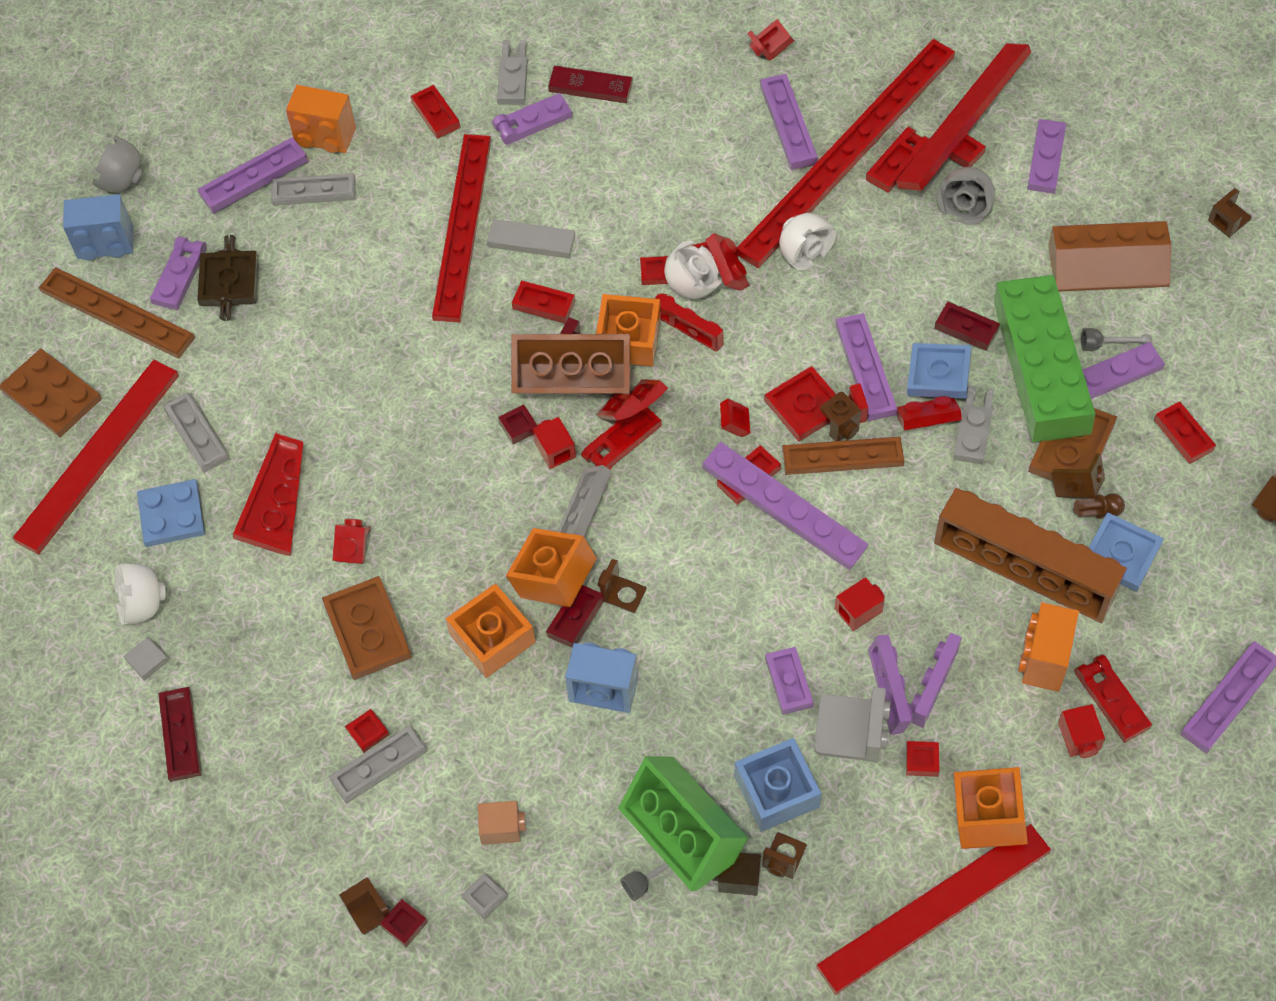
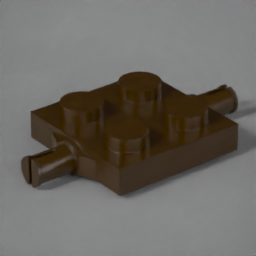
[197,235,258,321]

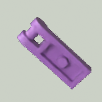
[492,93,572,145]
[150,236,207,310]

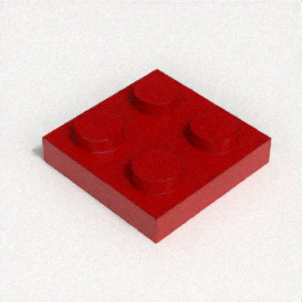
[764,366,836,442]

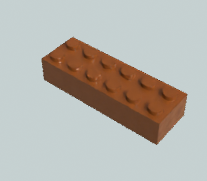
[934,488,1127,624]

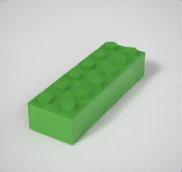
[994,275,1095,443]

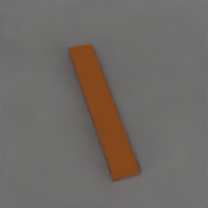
[39,267,195,359]

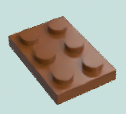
[0,348,102,438]
[1028,408,1118,481]
[322,576,412,680]

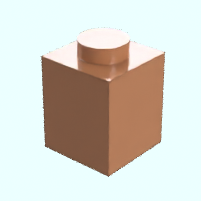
[478,801,526,845]

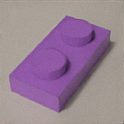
[765,647,814,715]

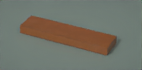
[782,436,905,475]

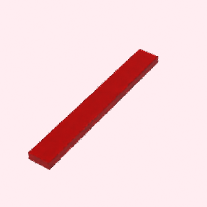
[896,43,1031,191]
[432,134,491,323]
[12,359,179,555]
[816,824,1051,995]

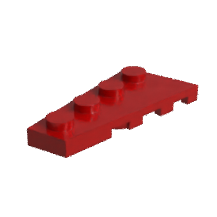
[233,433,304,556]

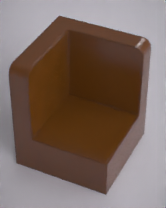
[1208,188,1251,238]
[339,877,389,935]

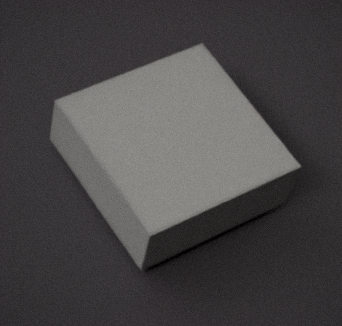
[123,637,169,681]
[461,873,508,920]

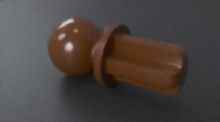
[1073,493,1125,519]

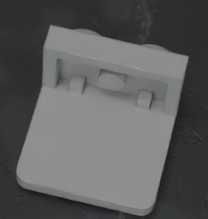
[814,687,891,762]

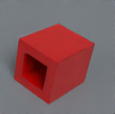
[532,417,576,469]
[834,577,885,631]
[1058,704,1105,758]

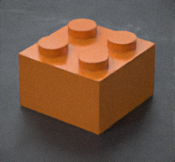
[286,84,356,153]
[596,294,661,367]
[506,528,597,607]
[445,583,536,678]
[1018,602,1079,692]
[954,767,1028,849]

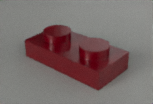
[934,301,1000,351]
[546,585,605,648]

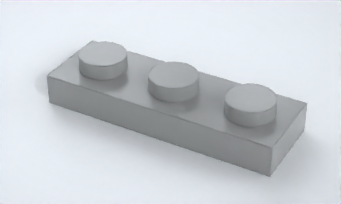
[557,465,611,538]

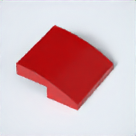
[596,379,668,421]

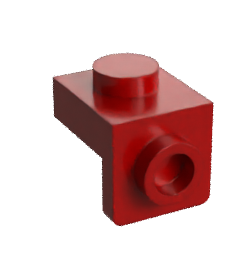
[747,19,794,61]
[332,518,371,564]

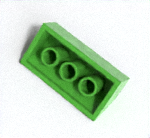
[618,756,748,891]

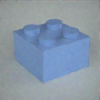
[63,194,133,260]
[565,642,638,713]
[734,738,821,832]

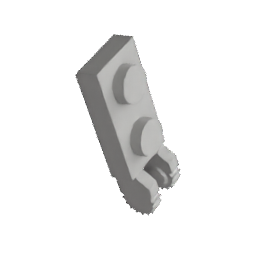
[497,40,528,105]
[953,385,994,465]

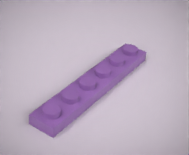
[702,441,869,570]

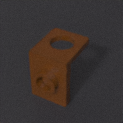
[1051,454,1105,498]
[597,558,647,613]
[762,832,807,879]

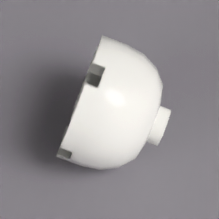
[779,213,836,271]
[664,241,722,299]
[115,563,165,625]

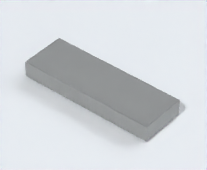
[271,173,355,206]
[487,219,575,259]
[163,392,230,473]
[328,724,427,804]

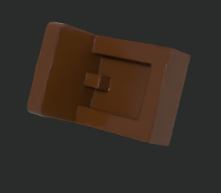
[820,392,861,441]

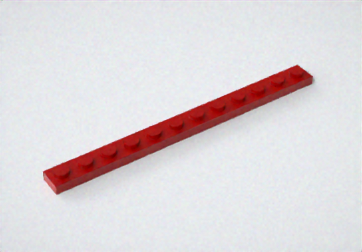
[736,39,955,269]

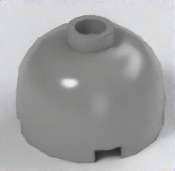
[92,136,144,192]
[937,167,995,225]

